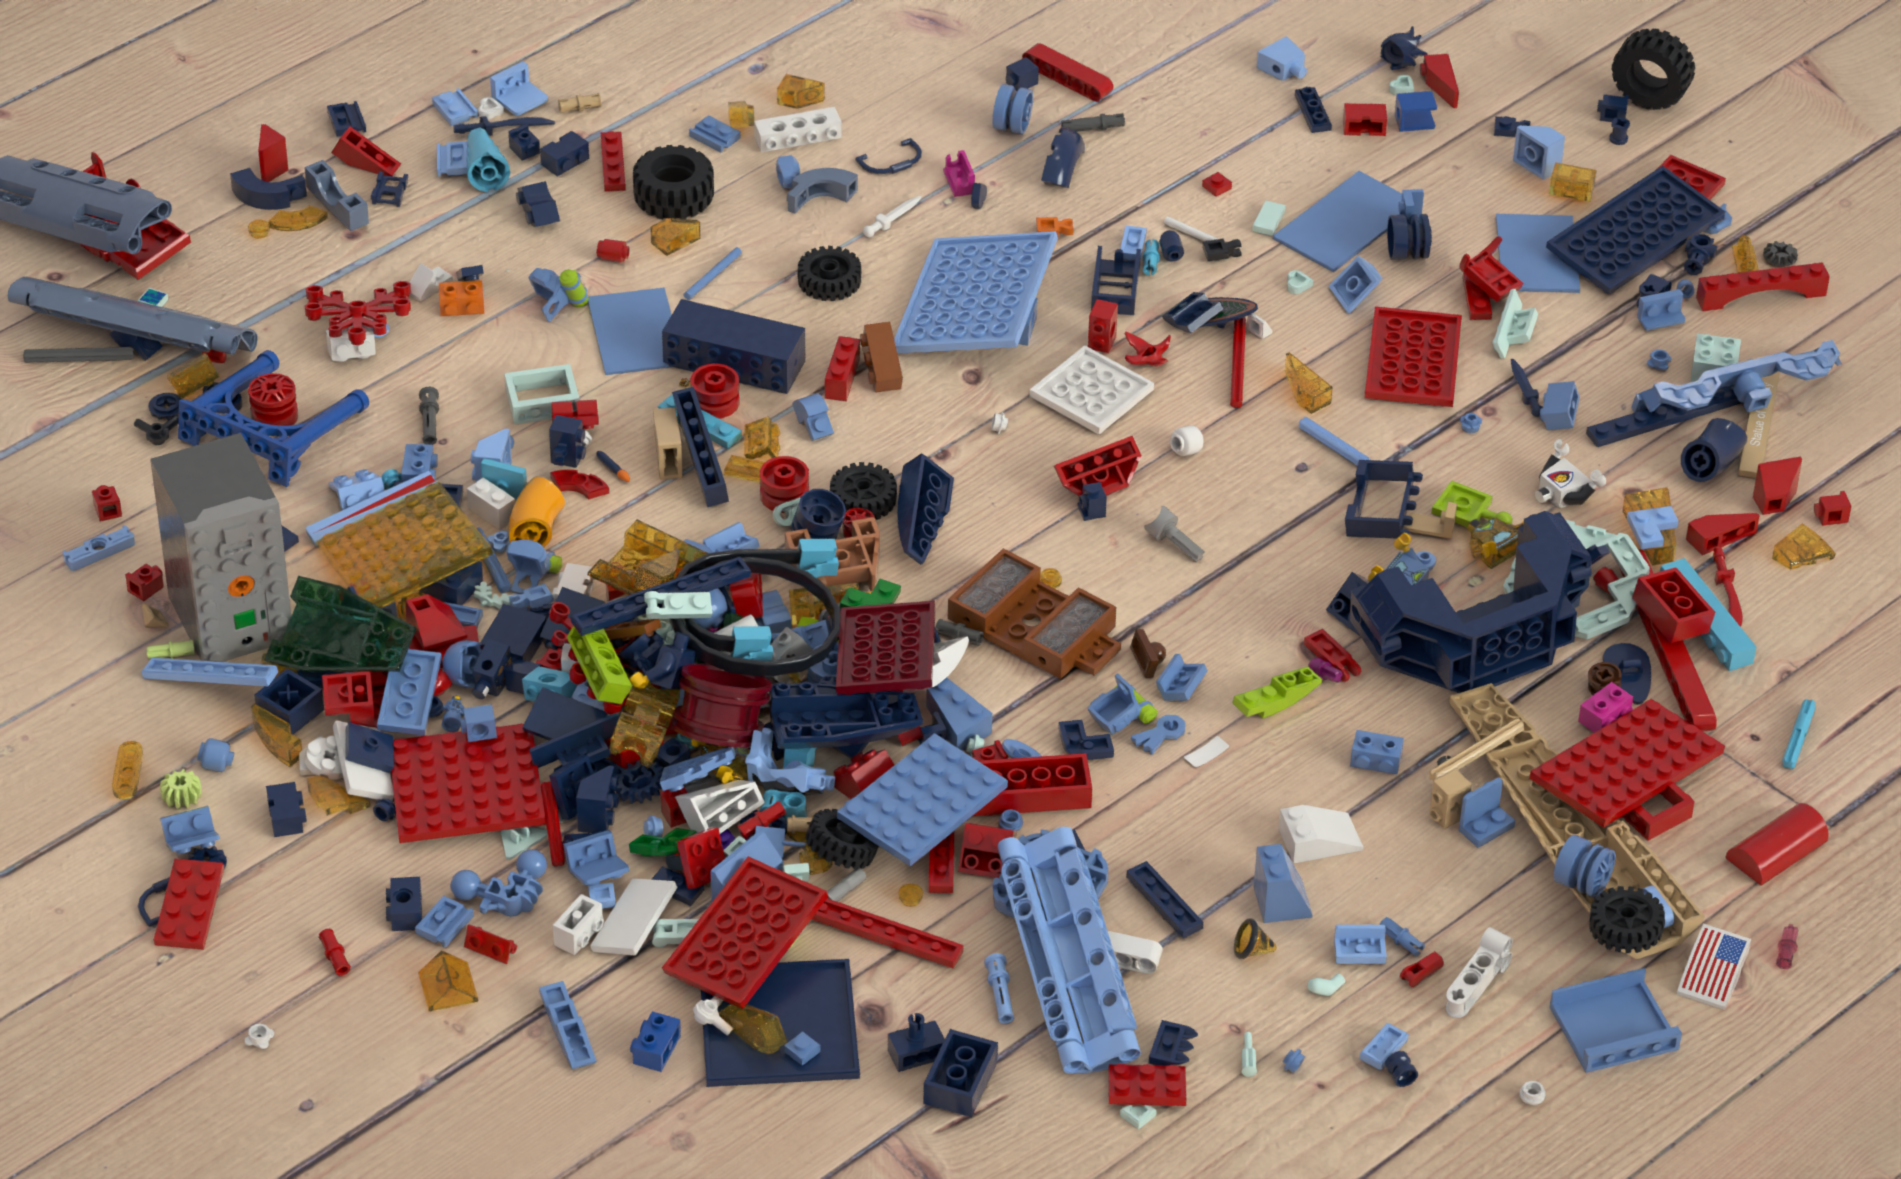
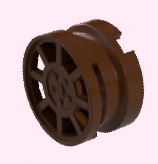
[1588,662,1621,695]

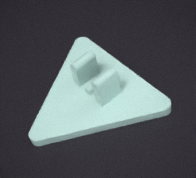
[500,826,548,860]

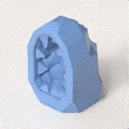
[776,155,800,189]

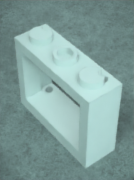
[504,364,580,425]

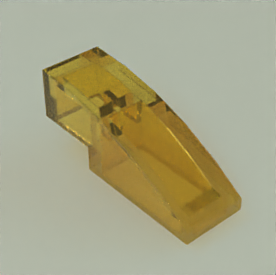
[251,704,302,767]

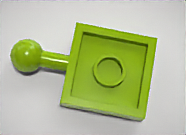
[1431,481,1512,530]

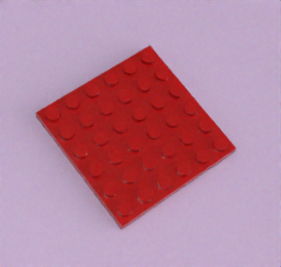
[391,723,546,843]

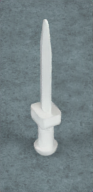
[863,196,921,238]

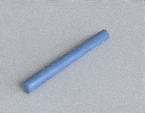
[683,247,742,300]

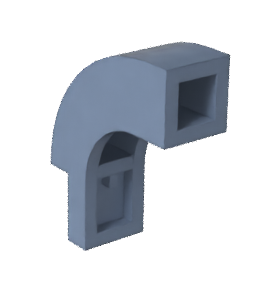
[787,168,858,214]

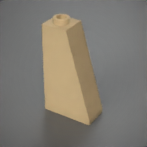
[653,407,682,480]

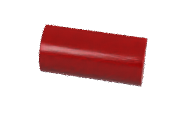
[1725,803,1829,886]

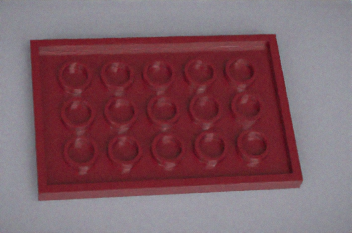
[836,600,936,695]

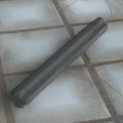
[23,347,134,363]

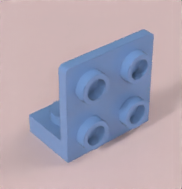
[1459,777,1515,848]
[160,806,220,854]

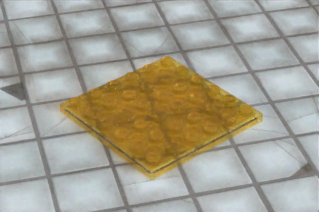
[316,481,493,614]

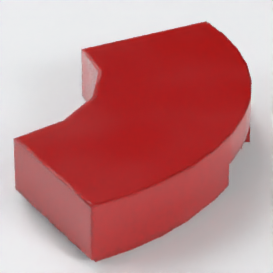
[550,469,609,500]

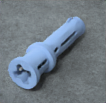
[984,953,1014,1024]

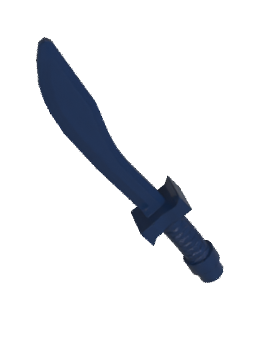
[453,116,555,136]

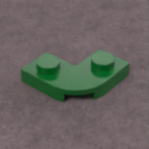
[840,579,901,609]
[629,828,697,857]

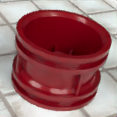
[671,663,772,747]

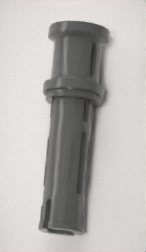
[419,386,439,445]

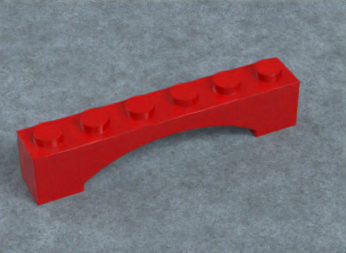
[1696,262,1830,311]

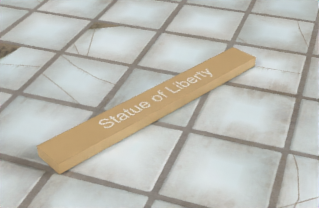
[1738,356,1780,479]

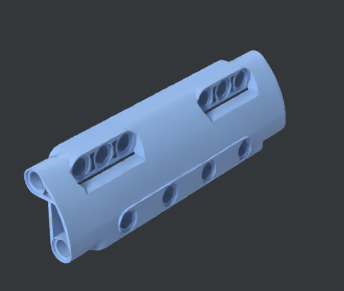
[997,827,1141,1074]

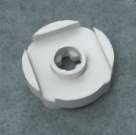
[304,736,343,780]

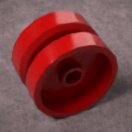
[690,363,740,419]
[760,456,809,513]

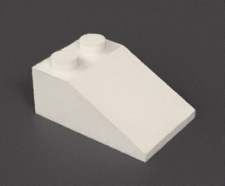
[1279,805,1363,864]

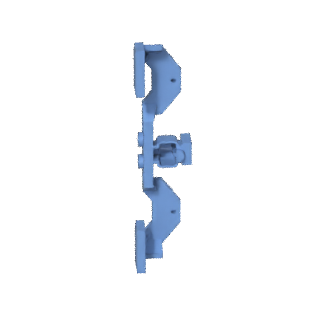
[1631,340,1842,413]

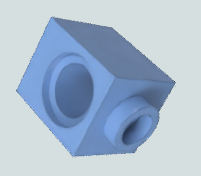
[460,704,497,742]

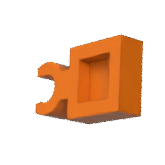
[1036,217,1074,237]

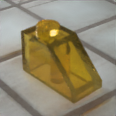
[650,218,701,256]

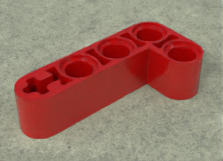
[730,573,763,619]

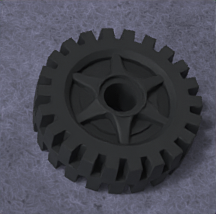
[797,246,862,301]
[830,462,897,520]
[806,808,879,869]
[1589,886,1665,953]

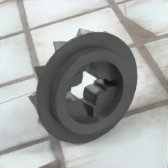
[1763,241,1798,266]

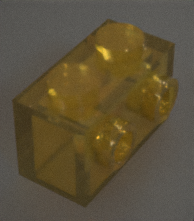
[1549,162,1597,202]

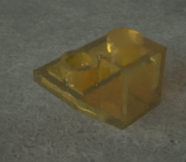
[777,74,825,109]

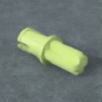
[146,640,195,659]

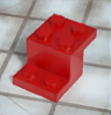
[322,671,385,731]

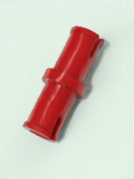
[737,801,787,839]
[318,928,351,976]

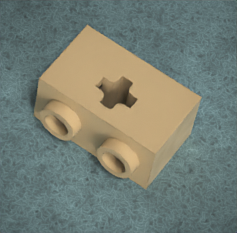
[1430,769,1472,829]

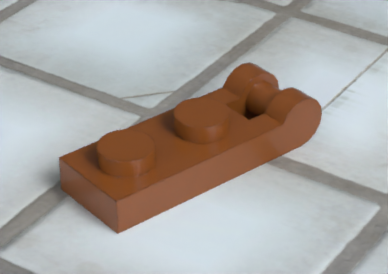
[604,619,662,642]

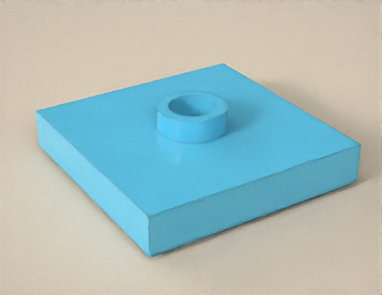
[481,458,527,502]

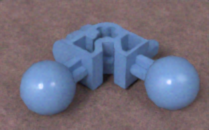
[450,849,547,917]

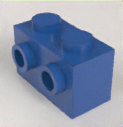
[630,1011,681,1072]

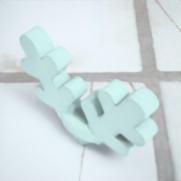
[474,582,511,609]

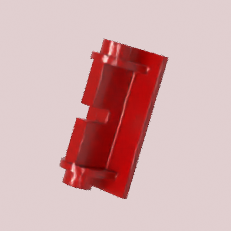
[464,924,517,964]

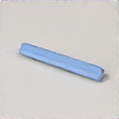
[1299,417,1371,466]

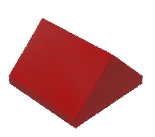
[258,124,289,182]

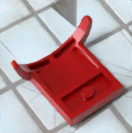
[1459,236,1524,302]

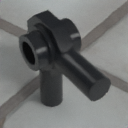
[134,416,179,445]

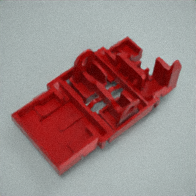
[79,152,191,280]

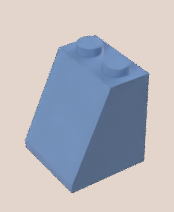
[1254,844,1313,923]

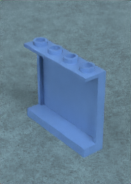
[1550,968,1682,1073]

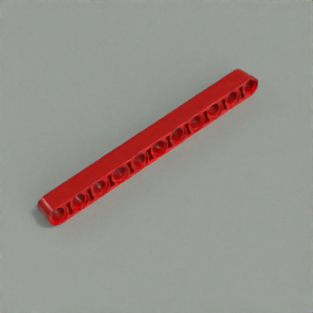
[1619,549,1717,732]

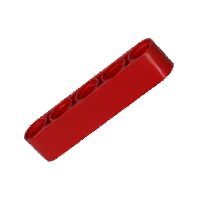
[1022,43,1114,102]

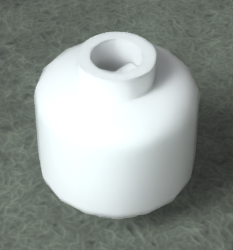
[1170,425,1204,456]

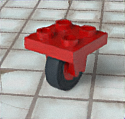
[665,827,725,889]

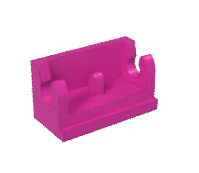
[943,150,975,197]

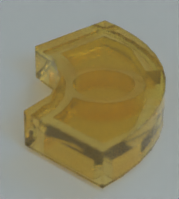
[268,205,328,231]

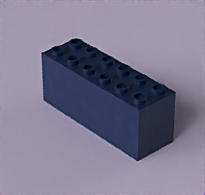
[662,299,806,394]

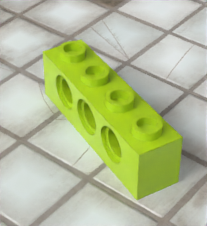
[567,626,632,704]

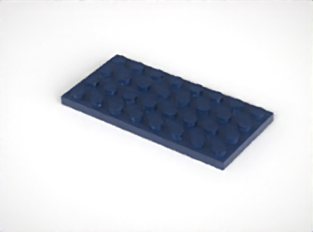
[1546,166,1725,295]

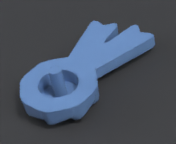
[1131,715,1185,754]

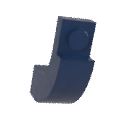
[230,168,307,210]

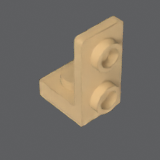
[1407,502,1457,539]

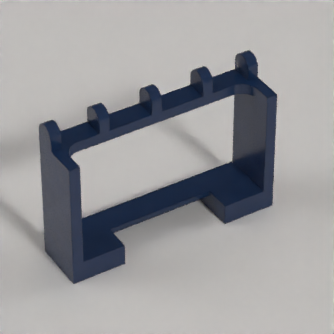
[1345,460,1423,539]

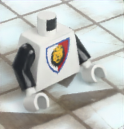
[1535,439,1606,508]

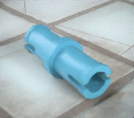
[1143,239,1160,275]

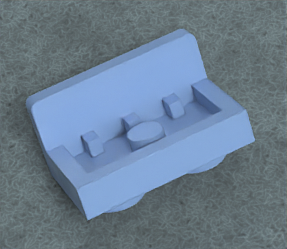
[703,522,760,552]
[1334,924,1387,964]

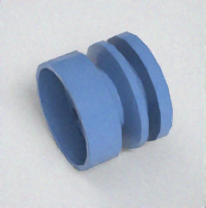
[1554,834,1616,898]

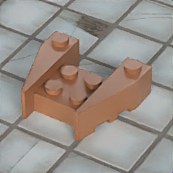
[785,517,880,593]

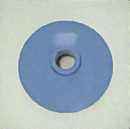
[1002,739,1041,758]

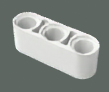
[1101,931,1163,974]

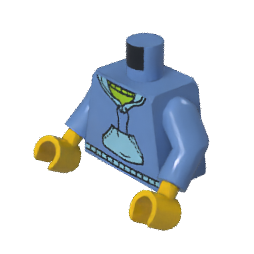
[1368,533,1429,585]

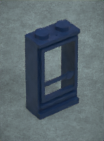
[1091,246,1141,315]

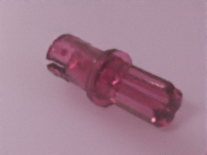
[1776,924,1799,969]

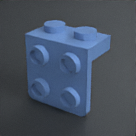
[563,830,629,886]

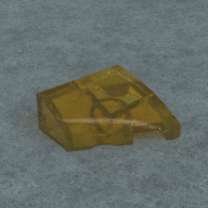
[1772,523,1836,570]

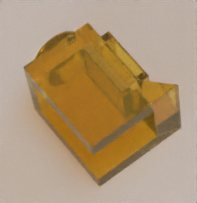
[728,101,754,128]

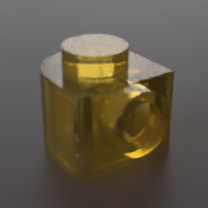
[799,844,833,875]

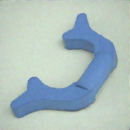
[1703,203,1732,234]

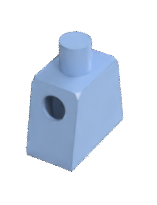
[1257,36,1307,80]

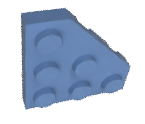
[660,747,736,792]

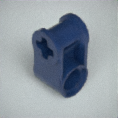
[1636,274,1672,308]

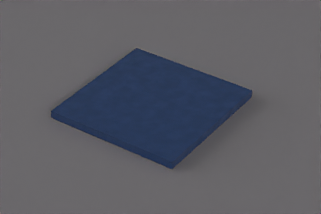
[700,959,860,1087]

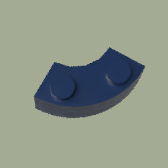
[516,181,560,227]

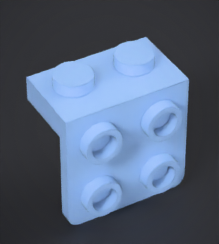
[490,61,548,116]
[328,469,385,511]

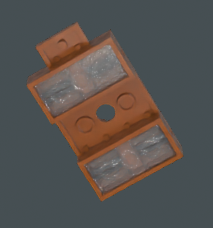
[948,548,1121,679]

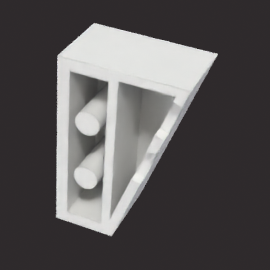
[675,780,765,833]

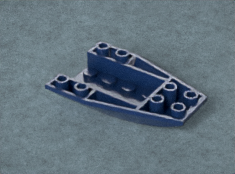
[769,682,923,749]

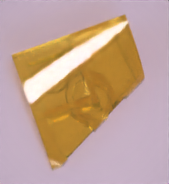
[307,776,371,816]

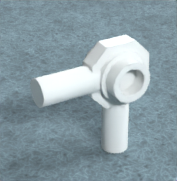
[693,996,734,1036]

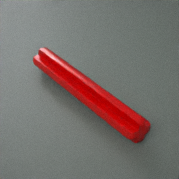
[541,781,565,867]

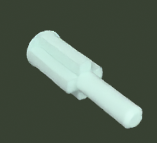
[1242,1032,1257,1077]

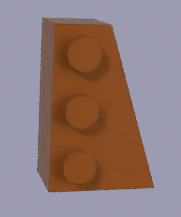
[860,322,903,393]

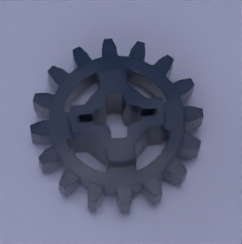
[614,760,663,804]

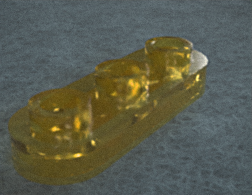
[112,741,143,799]

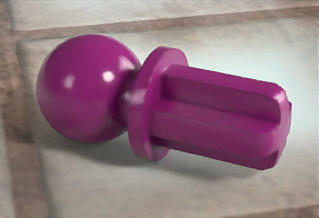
[1308,658,1343,683]

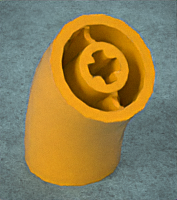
[508,476,565,547]

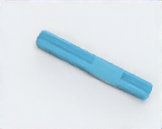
[1782,699,1816,769]

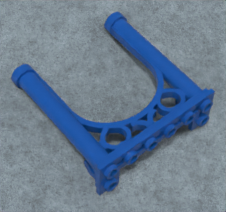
[178,350,369,487]

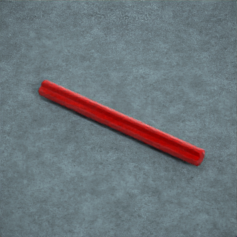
[1230,317,1246,408]

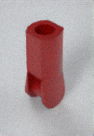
[1400,951,1444,987]

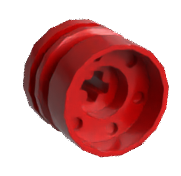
[248,373,298,426]

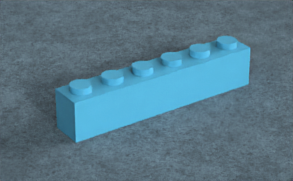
[1660,558,1756,671]

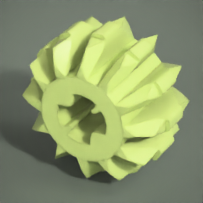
[160,769,202,809]

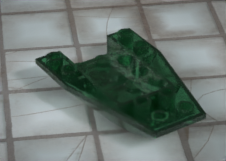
[264,576,416,672]

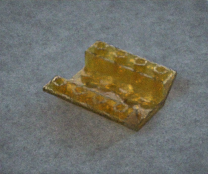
[587,519,708,595]

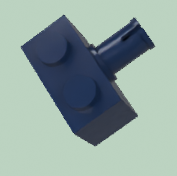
[888,1013,945,1072]

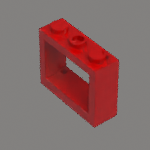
[1622,782,1695,841]

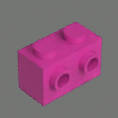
[1578,682,1633,733]

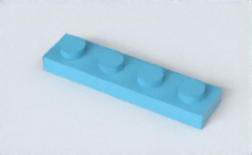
[658,395,742,449]

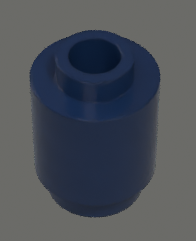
[1159,230,1184,262]

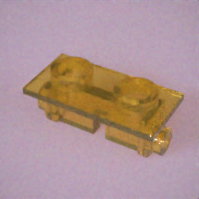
[1732,235,1759,273]

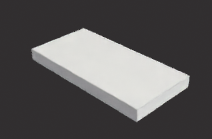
[333,721,394,801]
[590,878,677,955]

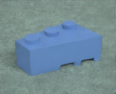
[926,677,992,751]

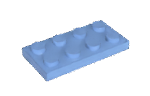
[377,647,441,736]

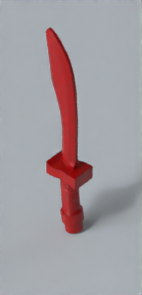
[1713,547,1743,627]

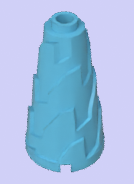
[467,127,510,192]

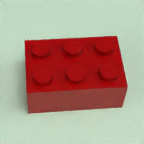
[1632,567,1716,643]

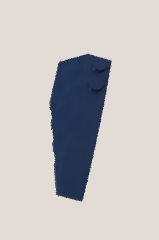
[897,453,954,565]

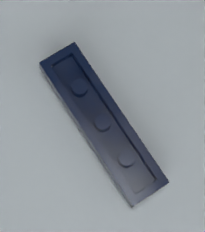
[1126,861,1204,938]

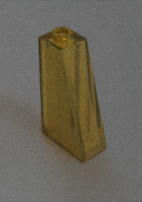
[1622,487,1676,566]

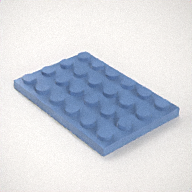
[837,733,1008,866]

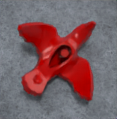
[1124,332,1171,367]

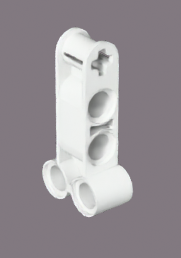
[1446,927,1513,1018]

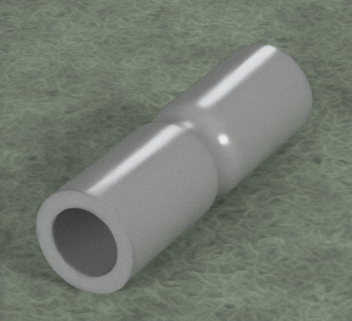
[827,868,866,902]

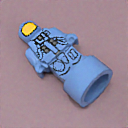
[442,695,464,732]

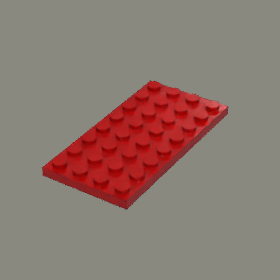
[1529,699,1725,828]

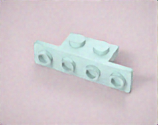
[1493,289,1538,358]

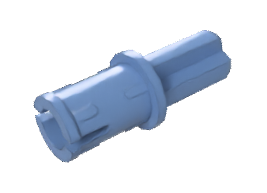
[1380,917,1425,957]

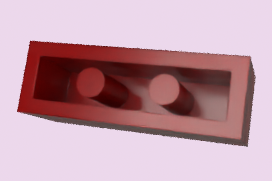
[825,336,860,402]

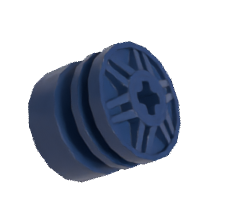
[1387,214,1432,260]
[790,489,846,540]

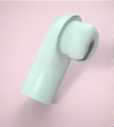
[1307,973,1345,996]

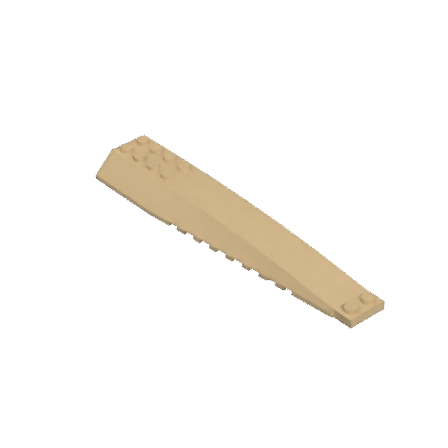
[1449,683,1705,959]

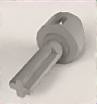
[1144,506,1205,562]

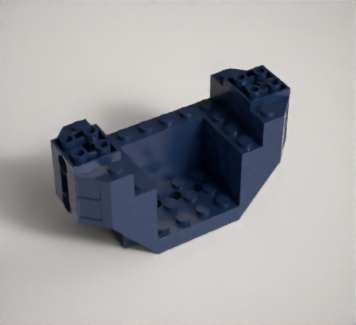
[1350,511,1592,693]

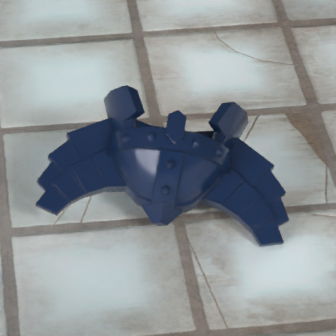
[617,630,665,675]

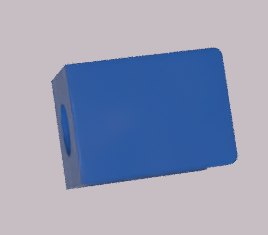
[1394,91,1437,132]

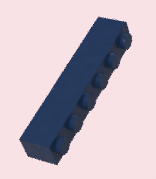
[672,386,729,508]

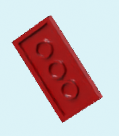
[154,859,224,950]

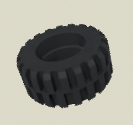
[1611,28,1695,110]
[633,145,714,220]

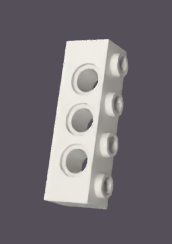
[754,107,842,152]

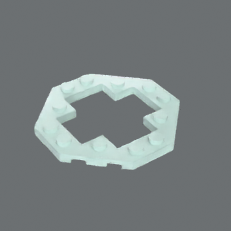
[1503,520,1650,639]

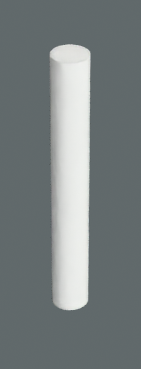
[1164,216,1218,241]

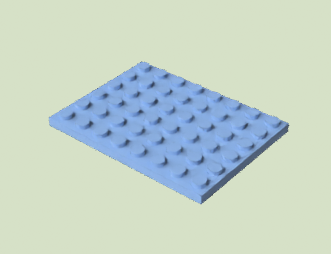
[894,231,1058,354]

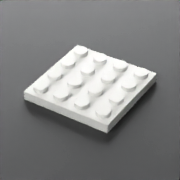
[1029,346,1154,434]

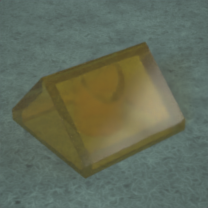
[418,950,478,1012]

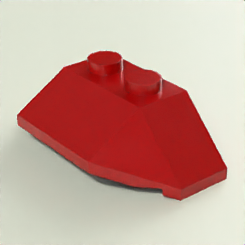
[1054,435,1142,496]

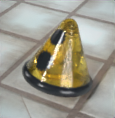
[1234,918,1277,959]

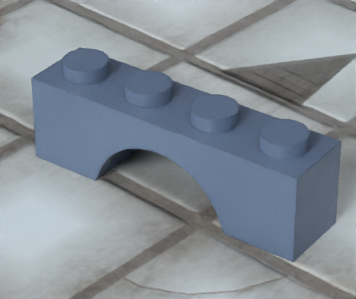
[304,160,369,231]

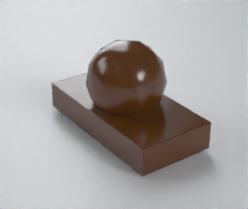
[1130,629,1166,678]

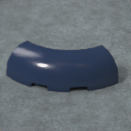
[1041,127,1085,188]

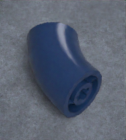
[1681,418,1747,482]

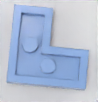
[1627,506,1679,549]

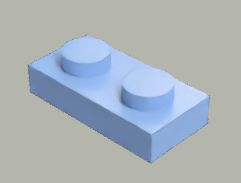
[1120,225,1147,261]

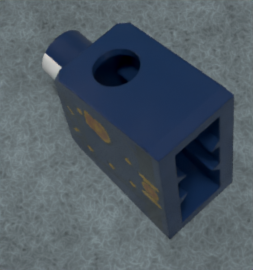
[472,639,513,699]

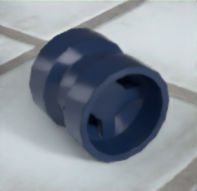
[1385,1051,1418,1087]

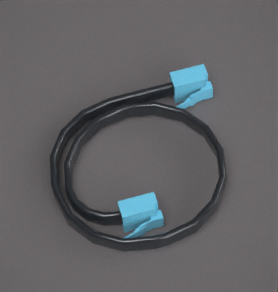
[669,539,841,677]

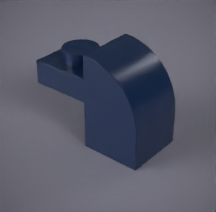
[109,330,163,361]

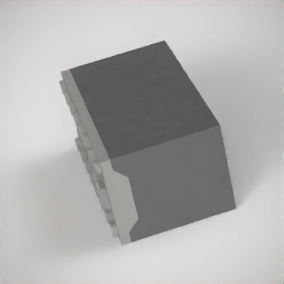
[150,433,293,662]

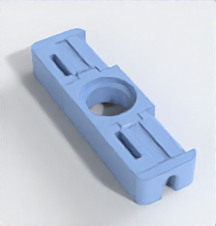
[63,525,135,571]

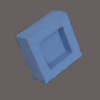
[784,1032,821,1066]

